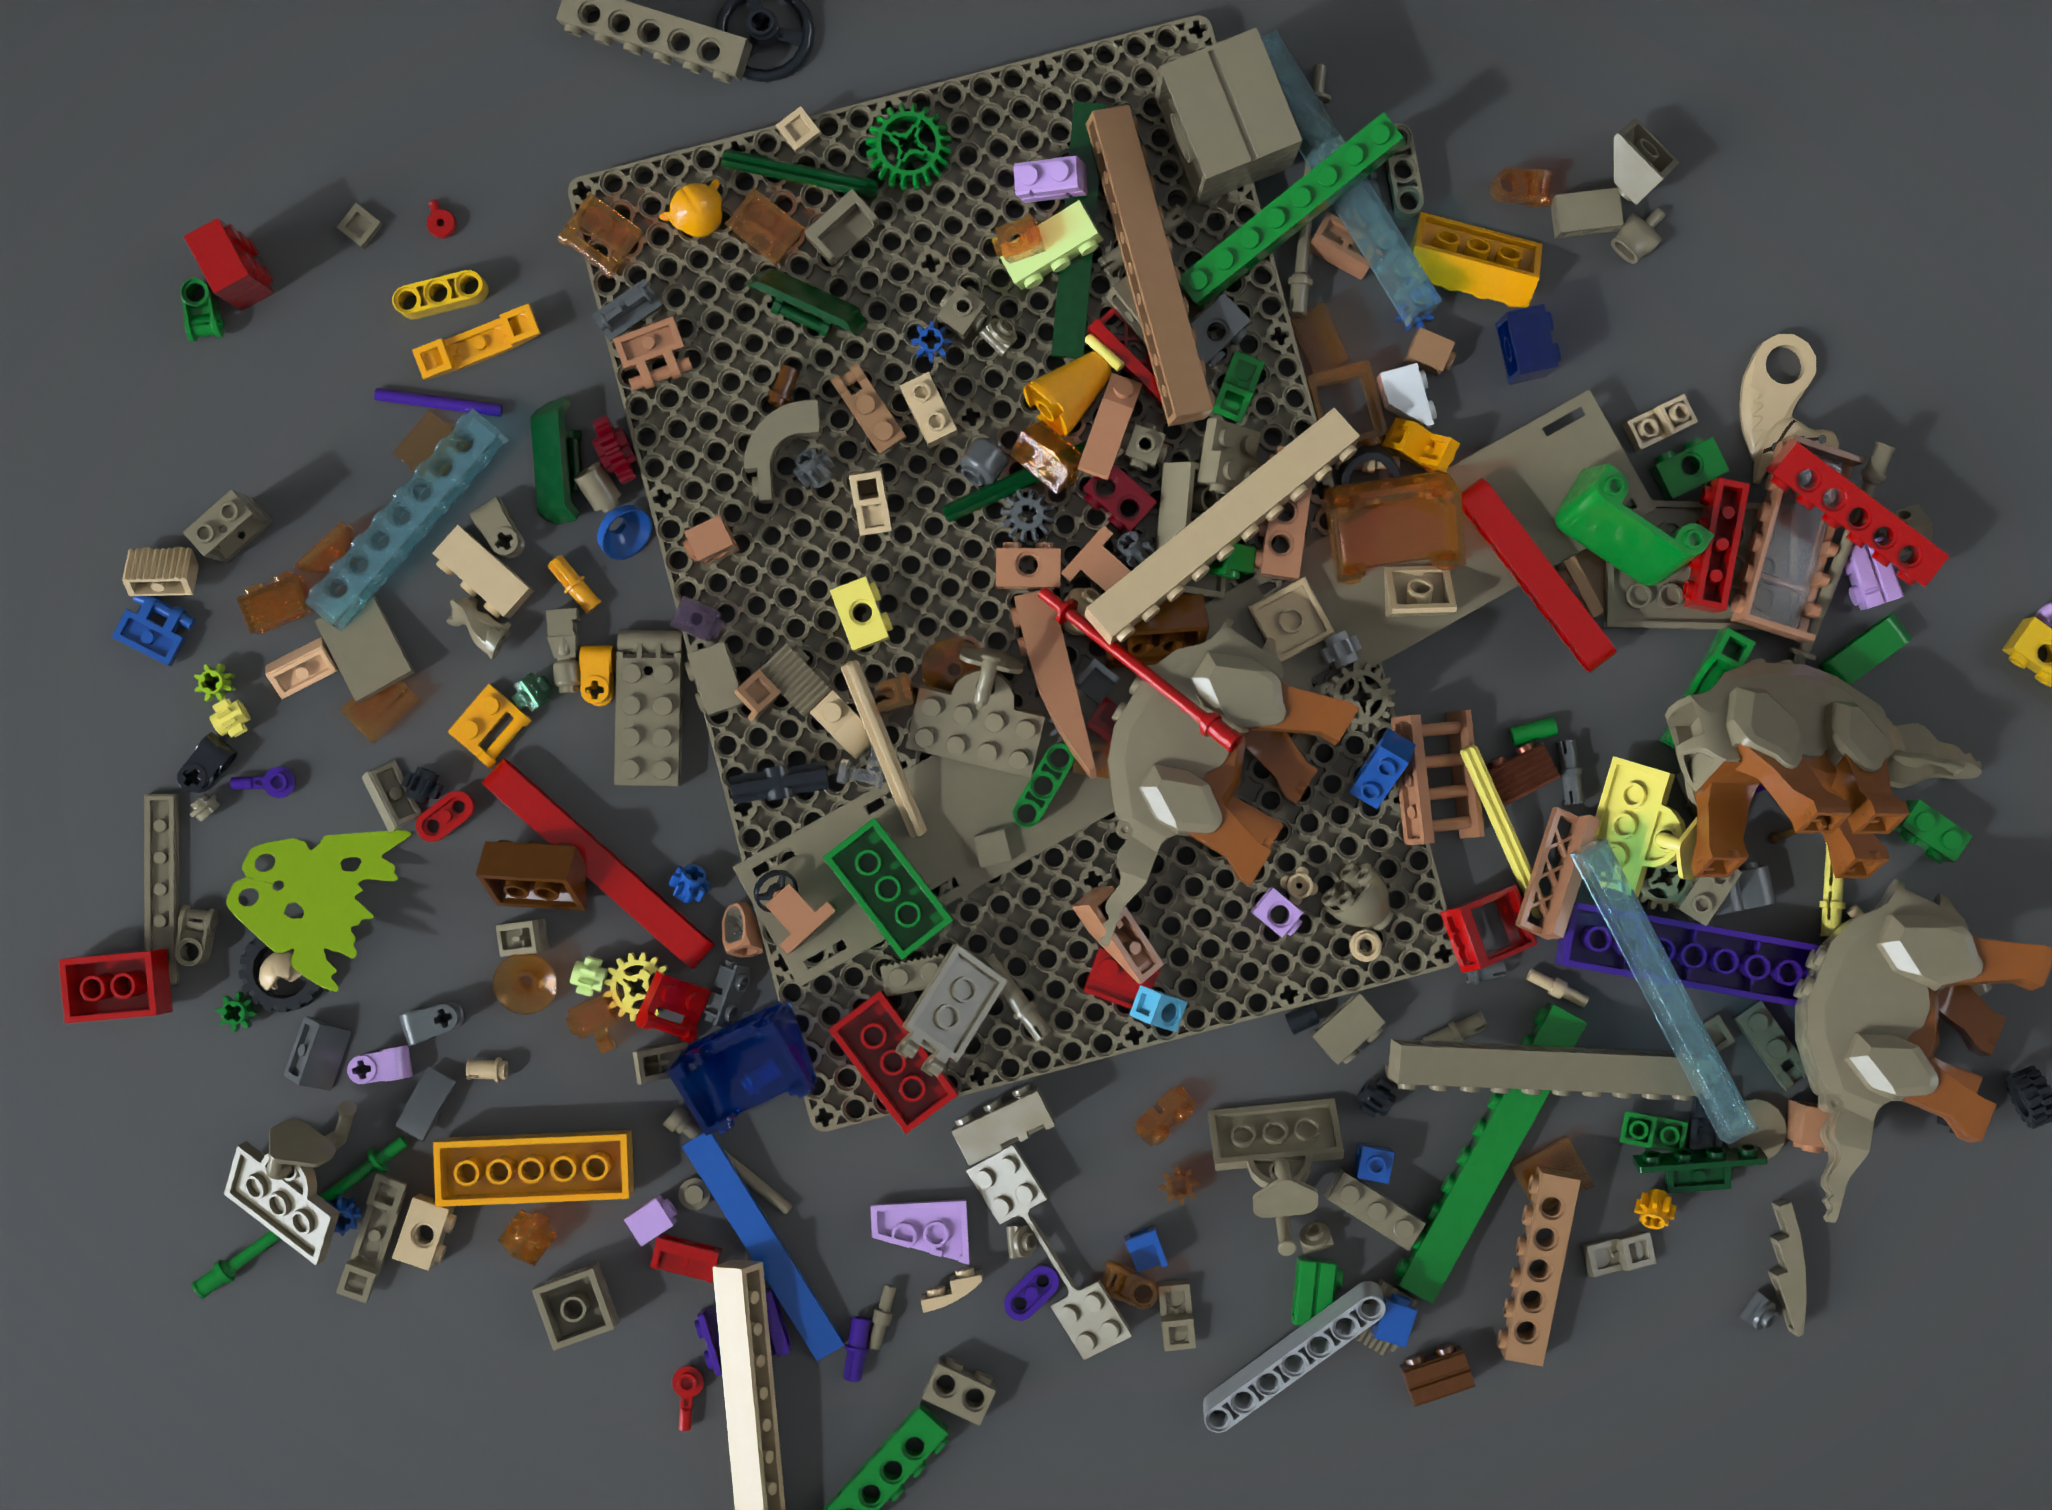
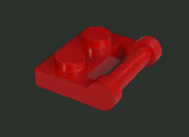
[636,971,712,1043]

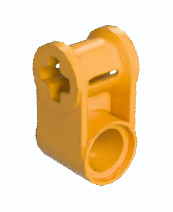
[579,645,616,707]

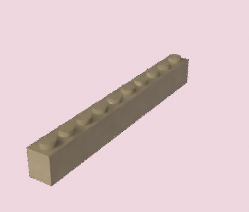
[1388,1039,1708,1101]

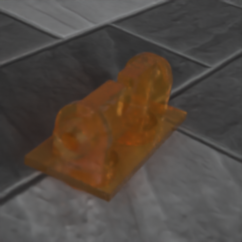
[1133,1085,1198,1147]

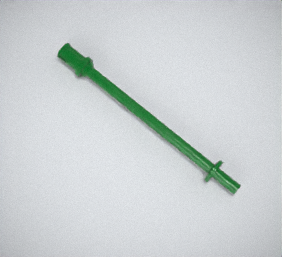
[192,1136,409,1299]

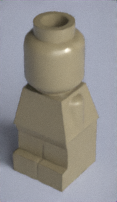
[546,608,581,694]

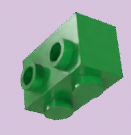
[1895,800,1973,864]

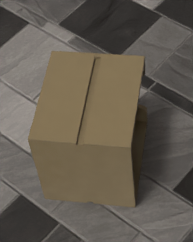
[1154,27,1303,205]

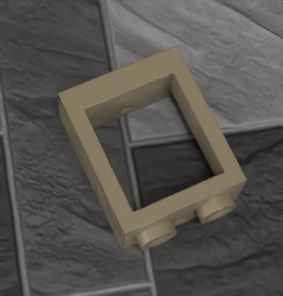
[183,489,274,563]

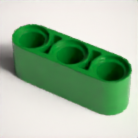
[1818,612,1912,685]
[1012,743,1074,828]

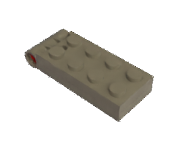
[614,629,684,786]

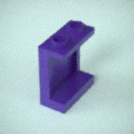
[695,1287,792,1376]

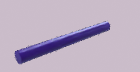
[374,388,503,417]

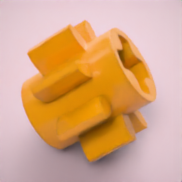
[1634,1189,1677,1229]

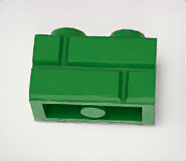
[1291,1256,1343,1326]

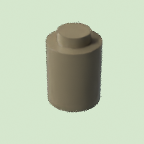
[574,462,621,513]

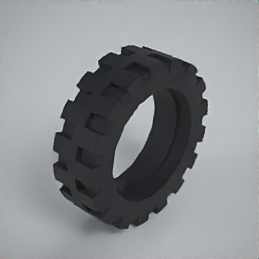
[239,936,329,1013]

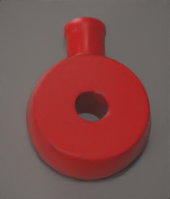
[427,199,457,239]

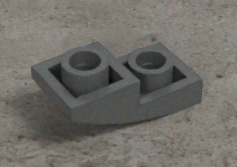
[395,1067,457,1142]

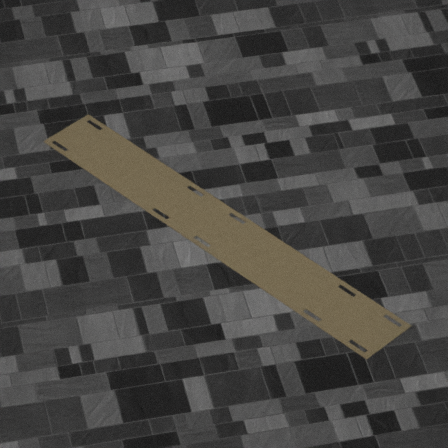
[733,389,1657,987]

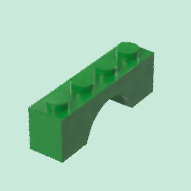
[1659,627,1756,750]

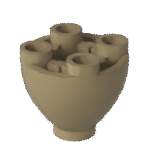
[1321,863,1394,930]

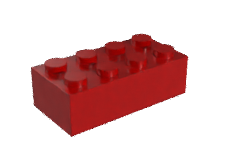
[828,989,959,1134]

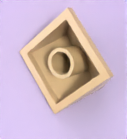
[1384,565,1457,617]

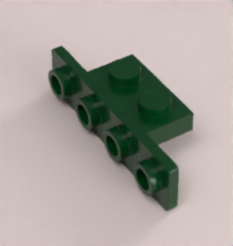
[1633,1144,1768,1194]

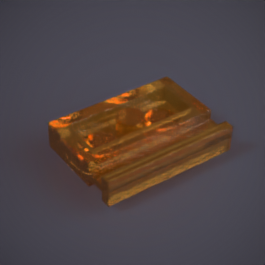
[725,188,805,266]
[340,680,420,744]

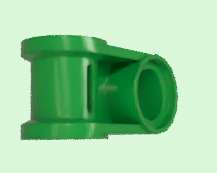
[180,278,225,342]

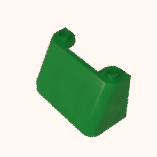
[1555,463,1715,586]

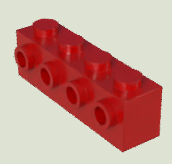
[1682,478,1750,613]

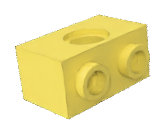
[830,576,893,652]

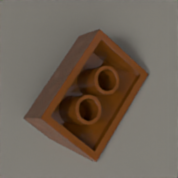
[1104,593,1209,668]
[476,840,587,911]

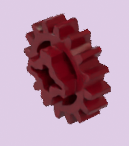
[592,415,637,484]

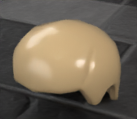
[259,949,302,991]

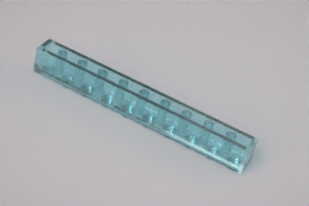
[1261,29,1442,327]
[1570,839,1758,1144]

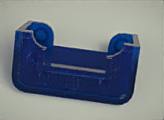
[667,1000,817,1136]

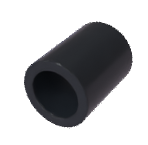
[1285,1004,1320,1035]

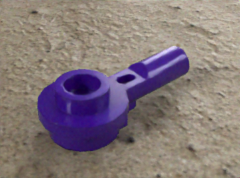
[230,766,296,798]

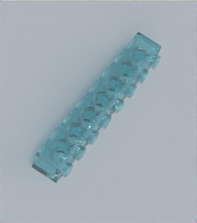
[304,408,509,632]

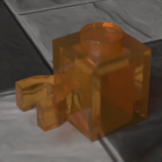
[566,994,619,1054]

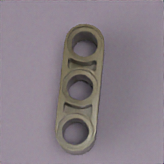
[1384,123,1424,221]

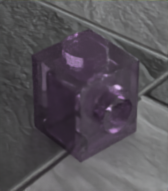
[670,596,724,643]

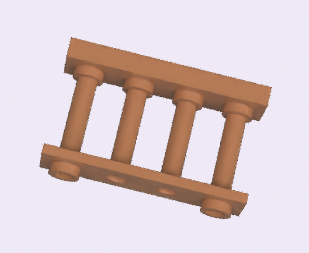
[1391,709,1485,845]

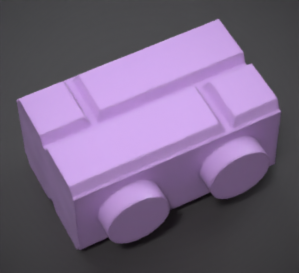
[1014,156,1088,203]
[1842,536,1904,611]

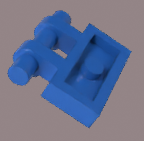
[112,596,196,666]

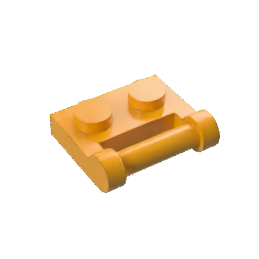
[448,683,533,769]

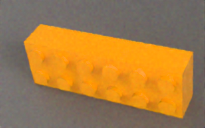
[433,1130,634,1207]

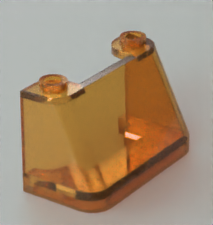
[1324,472,1466,584]

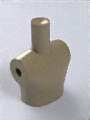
[1611,208,1665,264]

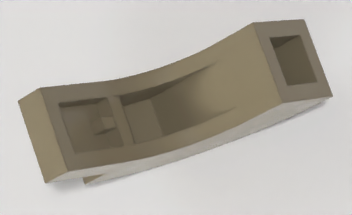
[744,400,822,504]

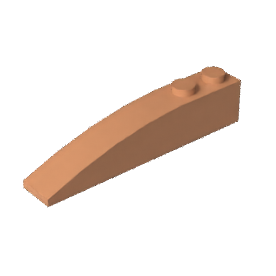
[1010,588,1097,779]

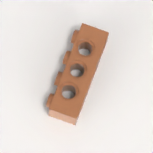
[1254,446,1313,582]

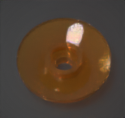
[922,638,981,692]
[493,953,557,1015]

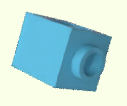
[1129,985,1187,1033]

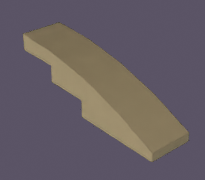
[1768,1198,1807,1337]

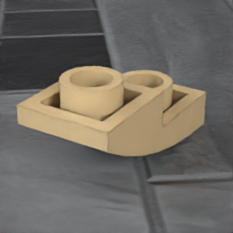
[1622,394,1698,452]
[921,1267,983,1313]

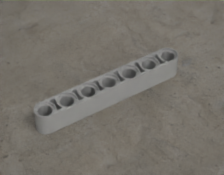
[1203,1281,1386,1433]

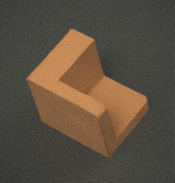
[734,669,781,722]

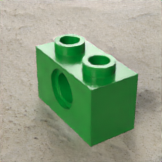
[1649,436,1730,501]

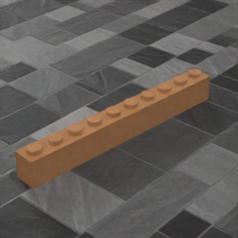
[1086,105,1214,426]

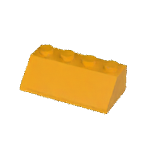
[1405,212,1542,309]

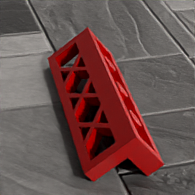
[1088,307,1164,410]

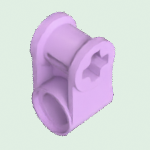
[347,1045,413,1084]

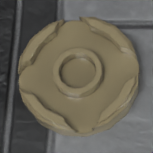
[1722,1098,1787,1160]

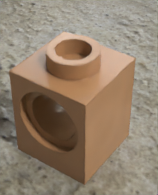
[1403,327,1457,376]

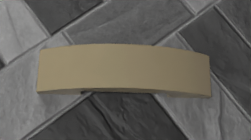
[336,1173,408,1304]

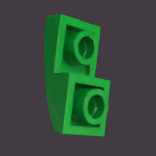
[1619,1110,1688,1152]

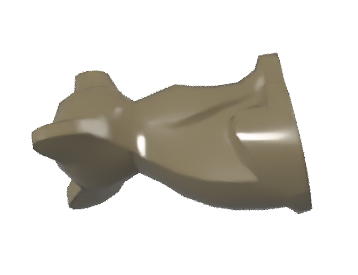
[446,596,512,660]

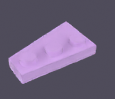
[870,1199,970,1265]

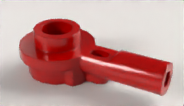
[672,1365,704,1431]

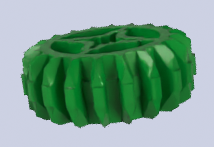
[866,103,952,191]

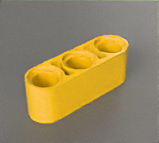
[392,270,489,319]

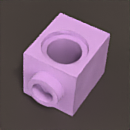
[1250,887,1303,938]
[624,1195,677,1246]

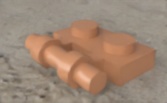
[613,316,693,391]

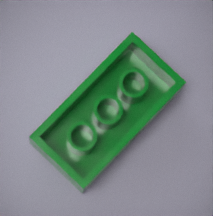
[823,817,954,960]

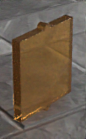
[393,410,470,486]

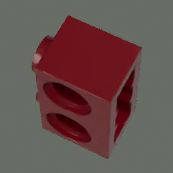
[1083,463,1157,533]

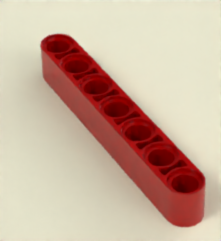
[1455,478,1617,673]

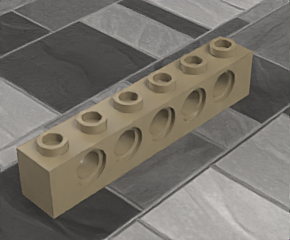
[556,0,753,84]

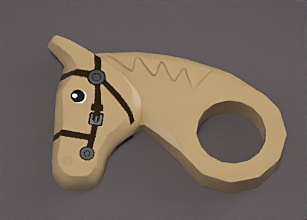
[1739,334,1839,484]

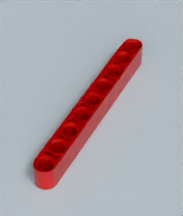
[482,758,715,969]

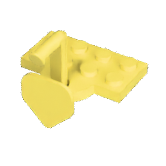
[1582,756,1697,898]

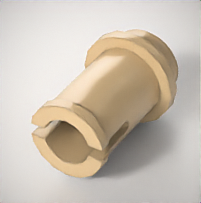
[466,1057,508,1083]

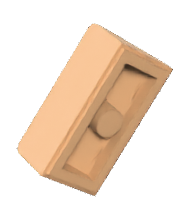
[265,637,338,699]

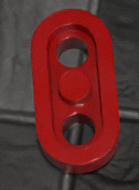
[416,791,475,842]

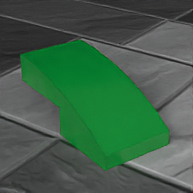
[1212,350,1265,423]

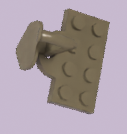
[906,648,1046,778]
[1208,1098,1344,1256]
[224,1100,357,1266]

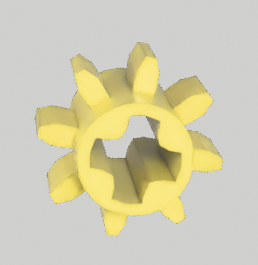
[209,698,251,738]

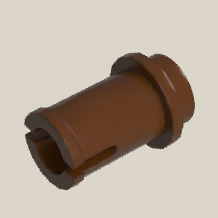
[768,365,800,407]

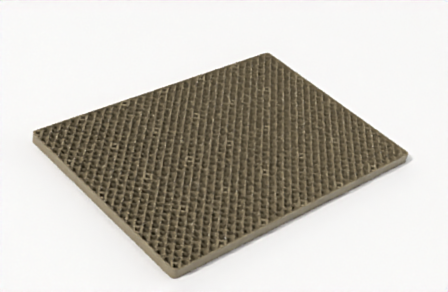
[568,15,1457,1132]

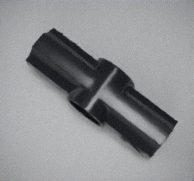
[729,761,830,804]

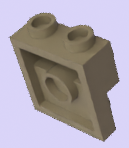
[1197,418,1263,494]

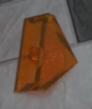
[295,522,353,574]

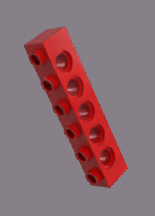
[1766,439,1950,587]

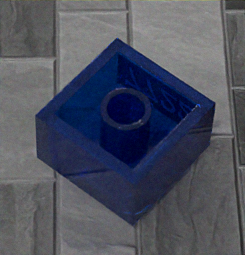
[1495,304,1561,385]

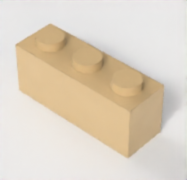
[432,525,535,619]

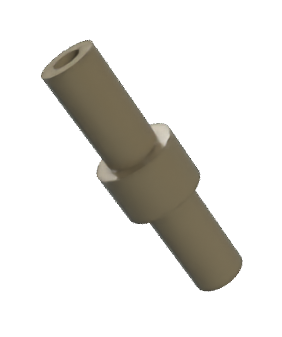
[868,1284,897,1350]

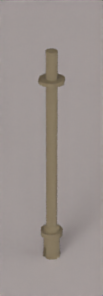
[1287,64,1331,316]
[1788,441,1896,664]

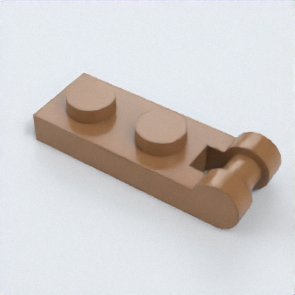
[830,362,906,455]

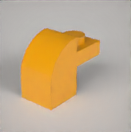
[1381,418,1460,473]

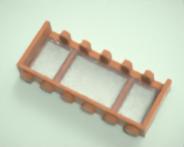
[1731,435,1865,644]

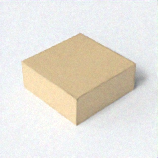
[775,106,821,153]

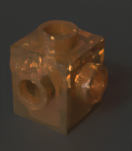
[498,1209,557,1266]

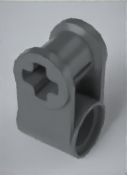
[399,1001,466,1046]

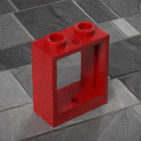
[1440,884,1538,973]

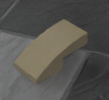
[1582,1232,1657,1278]
[1157,1279,1196,1351]

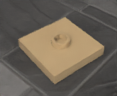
[1248,577,1335,662]

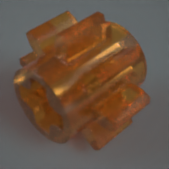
[1159,1164,1199,1206]

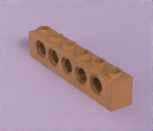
[1497,1166,1581,1367]

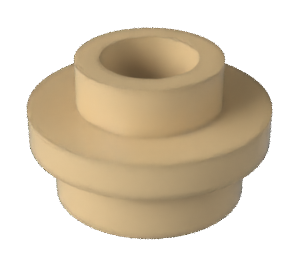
[1349,929,1382,962]

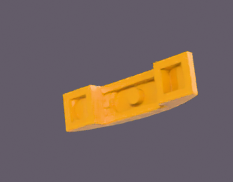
[412,303,541,380]

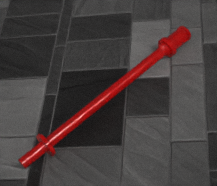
[1038,587,1243,753]

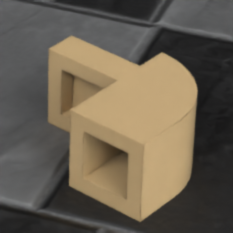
[849,468,892,536]
[809,690,872,759]

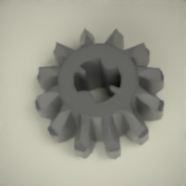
[1000,488,1055,543]

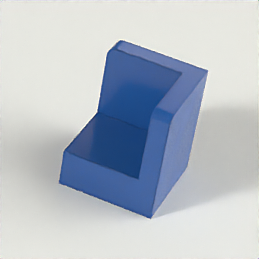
[1124,1225,1168,1272]

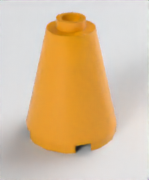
[1023,351,1112,436]

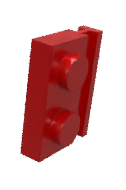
[1083,947,1160,1009]

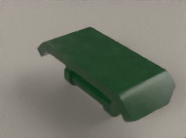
[744,268,867,337]
[530,397,583,525]

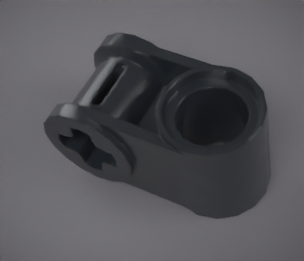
[177,732,238,793]

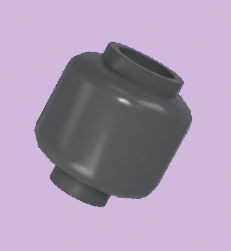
[960,438,1008,486]

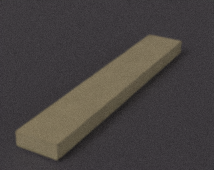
[144,794,179,985]

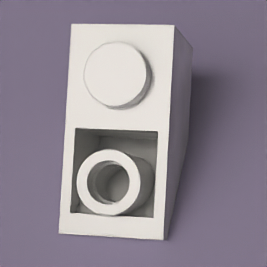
[1376,363,1437,429]

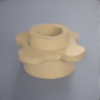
[1280,867,1318,905]

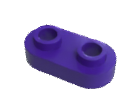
[1004,1264,1059,1321]

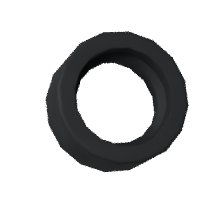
[1338,446,1401,510]

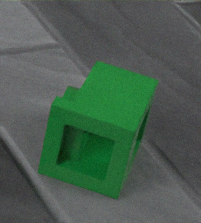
[1206,543,1256,579]

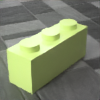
[997,200,1104,290]

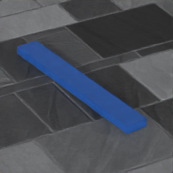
[682,1128,845,1362]

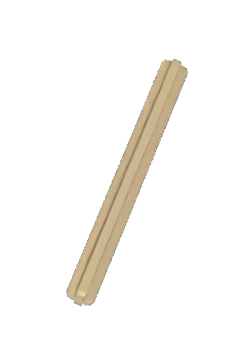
[841,660,927,838]

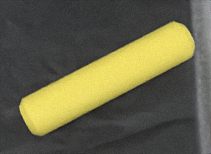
[1085,333,1124,371]

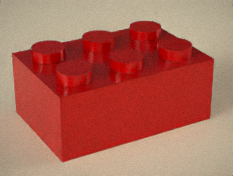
[183,218,275,311]
[59,948,173,1024]

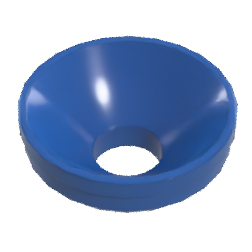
[597,505,652,560]

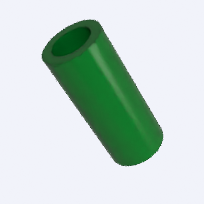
[1509,716,1558,746]

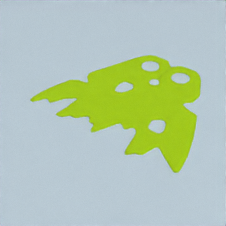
[226,830,411,992]

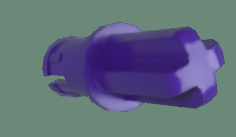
[843,1316,872,1382]

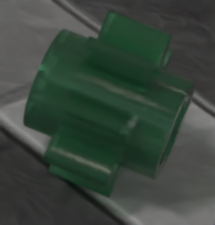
[512,672,553,712]

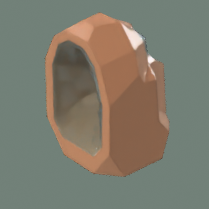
[722,901,764,958]

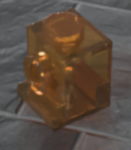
[992,214,1046,264]

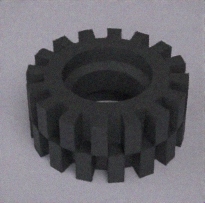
[2006,1066,2052,1129]

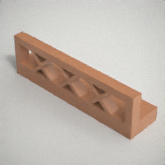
[1515,807,1601,940]

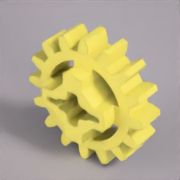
[603,952,668,1022]

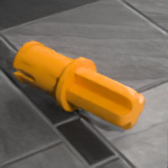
[548,555,602,615]

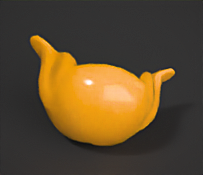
[659,179,722,237]

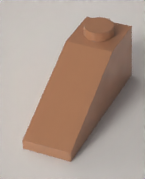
[1077,373,1142,480]
[1072,886,1164,984]

